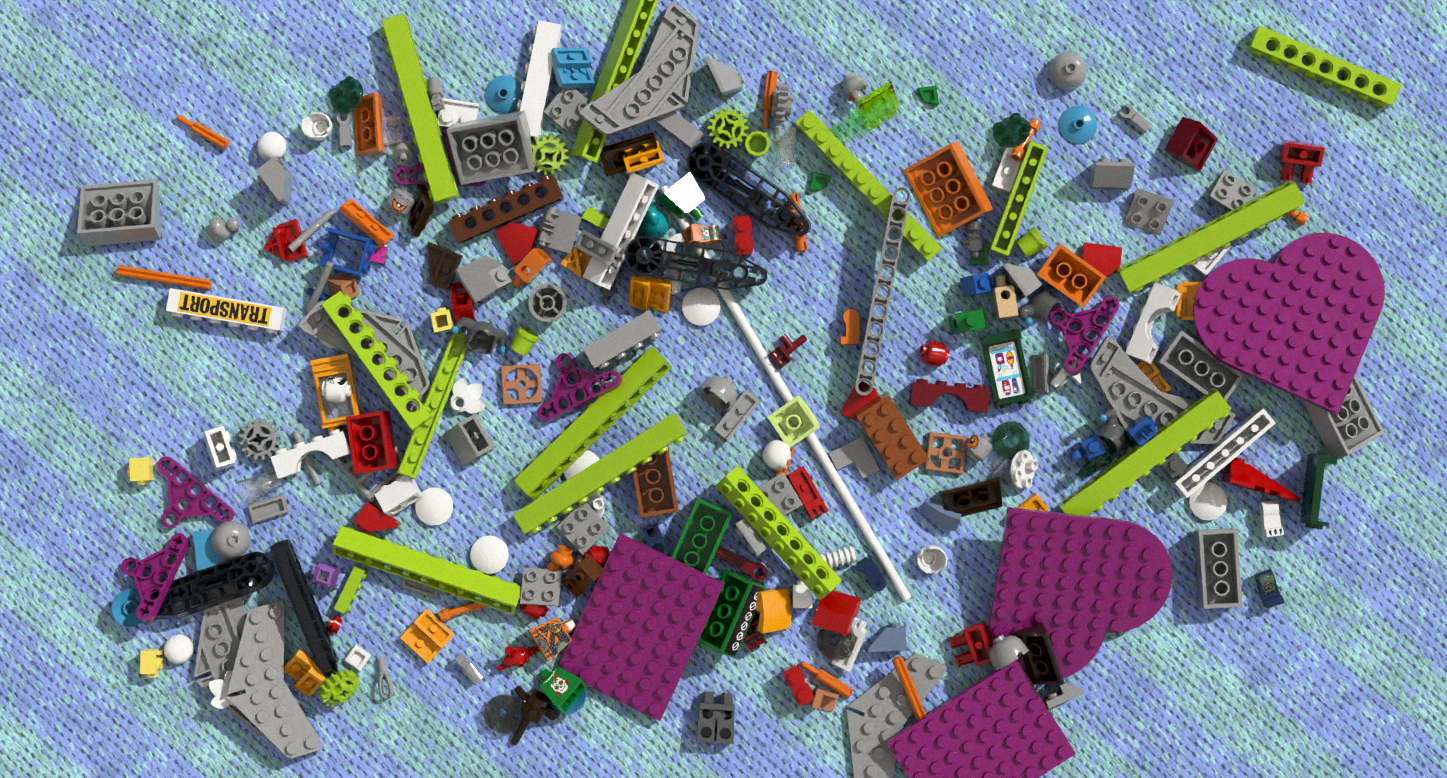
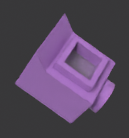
[311,563,343,589]

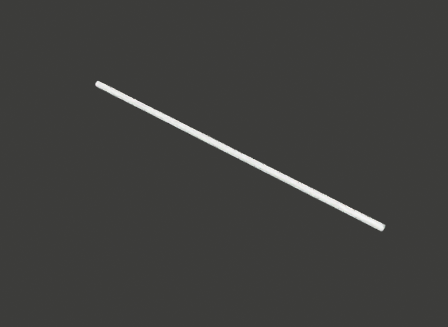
[659,185,911,601]

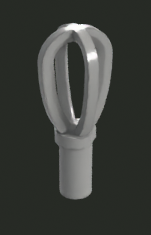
[377,657,394,699]

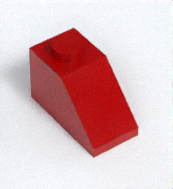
[452,282,476,324]
[354,502,401,532]

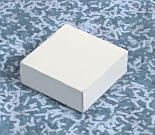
[344,644,372,671]

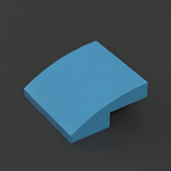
[551,48,595,88]
[193,529,231,570]

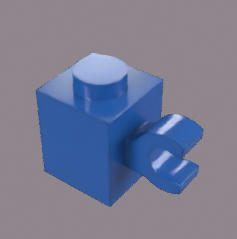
[960,273,996,297]
[1124,415,1158,447]
[1069,434,1107,460]

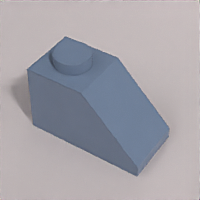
[867,622,907,652]

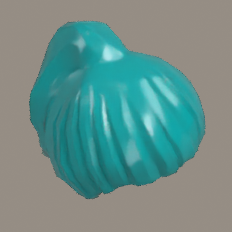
[639,201,669,238]

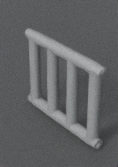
[330,445,404,503]

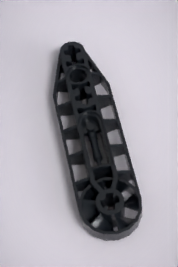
[687,143,811,236]
[624,236,767,290]
[270,539,338,678]
[138,552,275,620]

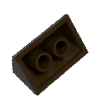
[600,133,659,177]
[940,477,1003,516]
[1014,622,1065,685]

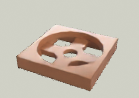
[501,364,542,405]
[924,432,968,475]

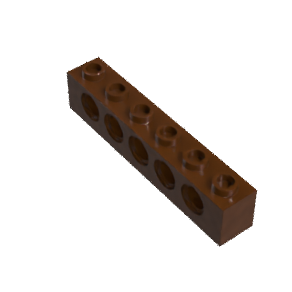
[449,175,565,244]

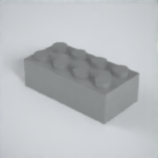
[583,310,662,371]
[1155,330,1244,401]
[1194,528,1242,609]

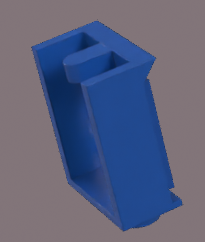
[316,227,376,278]

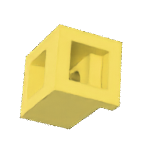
[140,649,164,678]

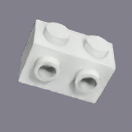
[203,426,237,472]
[374,475,424,517]

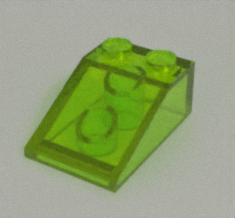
[854,81,899,130]

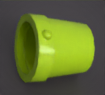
[745,131,770,157]
[1017,227,1048,258]
[509,325,540,356]

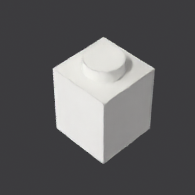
[792,580,812,608]

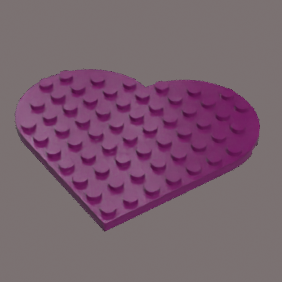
[1193,233,1385,415]
[989,507,1173,679]

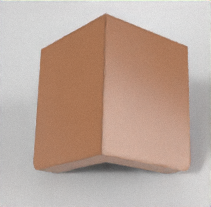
[327,272,360,299]
[811,687,839,712]

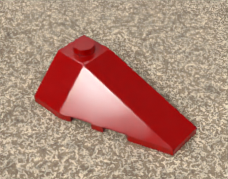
[1221,457,1301,502]

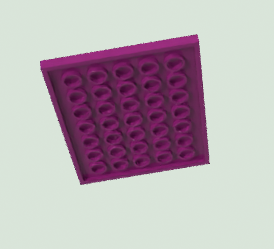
[558,533,725,721]
[885,660,1076,778]

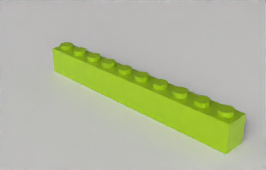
[570,0,658,163]
[381,13,460,205]
[795,109,942,263]
[1117,180,1305,293]
[514,346,672,501]
[1059,388,1231,516]
[513,413,688,535]
[332,526,522,615]

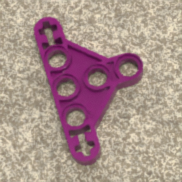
[393,129,487,186]
[1049,296,1119,376]
[537,353,622,422]
[157,456,235,528]
[121,533,190,623]

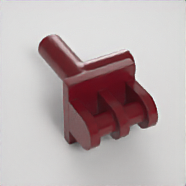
[768,334,807,370]
[743,616,768,652]

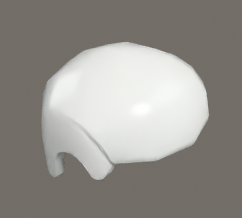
[301,112,333,141]
[257,132,287,162]
[763,439,791,471]
[916,545,948,574]
[163,634,193,664]

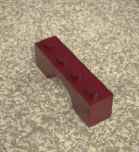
[909,379,990,413]

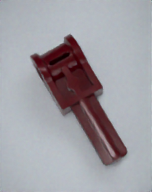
[715,546,768,581]

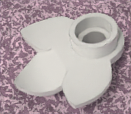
[450,378,485,414]
[209,670,244,709]

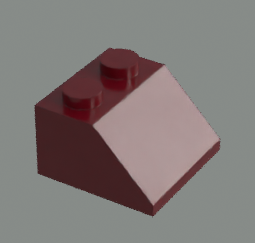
[1165,117,1218,172]

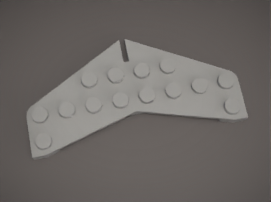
[579,1,699,136]
[297,301,431,412]
[1089,336,1236,444]
[194,588,264,736]
[226,600,323,758]
[846,654,947,778]

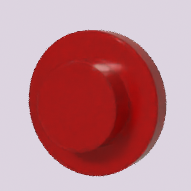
[326,615,343,634]

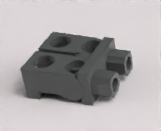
[696,691,735,744]

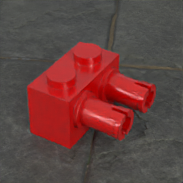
[1279,140,1325,184]
[949,622,993,667]

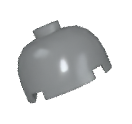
[1048,52,1087,91]
[528,284,567,322]
[698,376,737,413]
[210,521,250,559]
[989,634,1029,671]

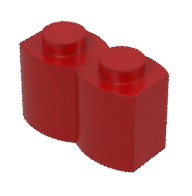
[733,215,754,256]
[783,663,814,706]

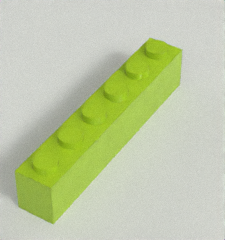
[988,141,1049,258]

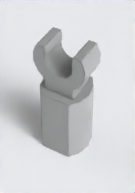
[427,77,445,111]
[1118,104,1152,134]
[336,113,352,147]
[455,653,484,685]

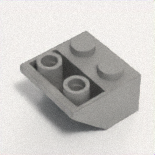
[256,156,293,205]
[1089,158,1135,190]
[444,414,496,466]
[735,517,770,555]

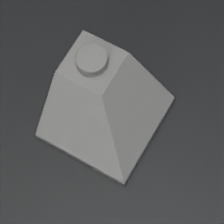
[705,57,744,99]
[455,255,513,304]
[999,263,1042,299]

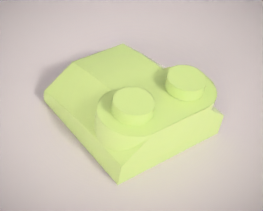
[767,395,820,448]

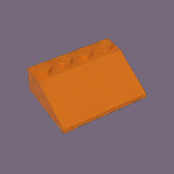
[904,141,993,238]

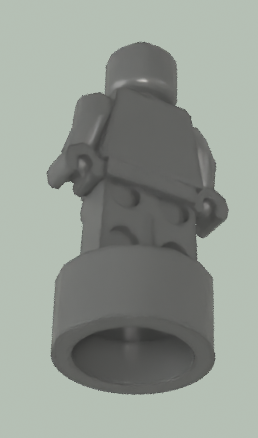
[965,222,984,260]
[600,270,622,304]

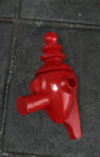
[496,646,540,671]

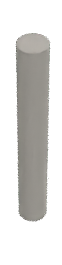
[288,208,336,252]
[306,262,333,312]
[292,430,322,486]

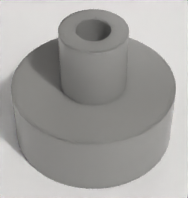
[394,143,413,164]

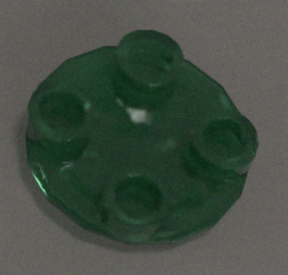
[329,76,363,114]
[993,113,1031,148]
[992,421,1030,459]
[1077,454,1112,479]

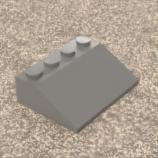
[446,111,534,185]
[77,180,161,246]
[1301,374,1385,459]

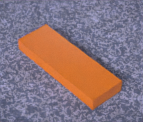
[339,199,394,247]

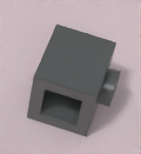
[1159,453,1188,479]

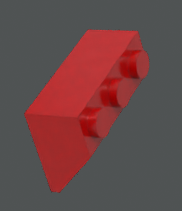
[346,411,398,474]

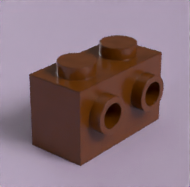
[561,554,605,598]

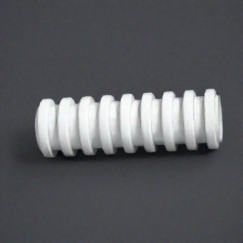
[820,546,857,568]

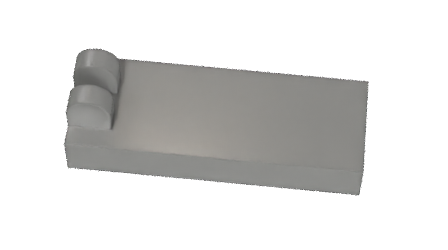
[574,229,621,266]
[713,390,761,441]

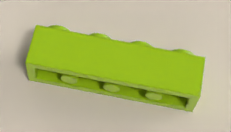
[582,207,610,230]
[334,565,368,614]

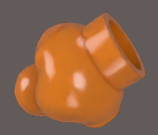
[546,545,573,571]

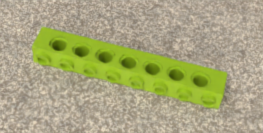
[1247,26,1402,109]
[321,291,432,432]
[715,465,842,600]

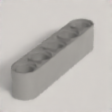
[653,112,704,150]

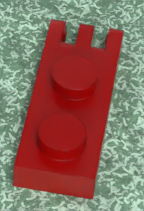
[786,466,828,521]

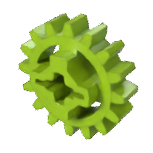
[708,107,749,150]
[531,133,569,175]
[318,669,360,707]

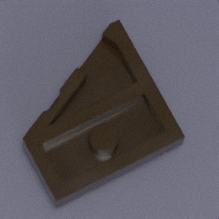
[408,183,434,237]
[427,242,463,291]

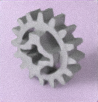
[771,83,793,126]
[239,419,282,460]

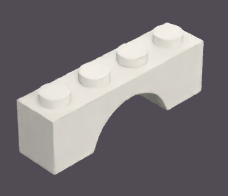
[1125,283,1181,365]
[271,429,351,479]

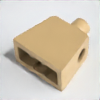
[992,275,1019,320]

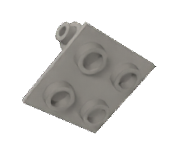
[543,88,590,135]
[1207,169,1256,212]
[1124,188,1174,235]
[536,207,582,254]
[758,472,803,516]
[557,502,610,555]
[520,568,562,606]

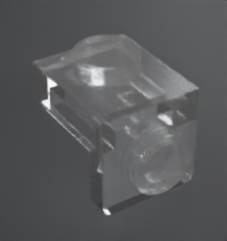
[381,116,404,147]
[984,453,1012,486]

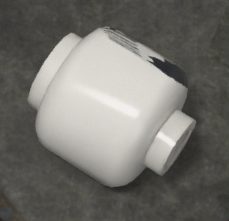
[322,377,351,403]

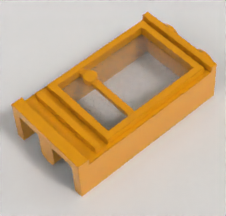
[310,353,362,432]

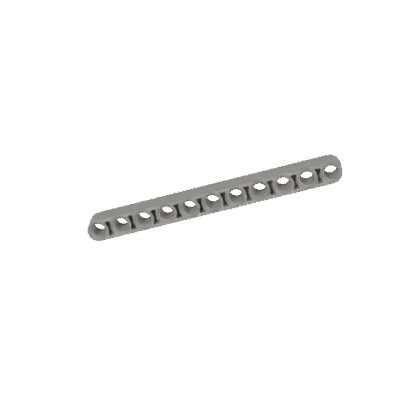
[855,187,910,395]

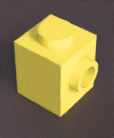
[430,307,455,333]
[127,457,154,485]

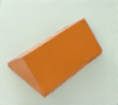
[352,93,386,156]
[1037,243,1106,308]

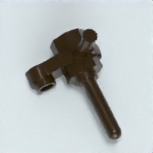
[511,686,560,745]

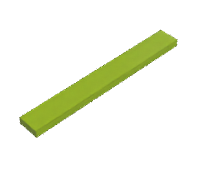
[397,332,467,480]

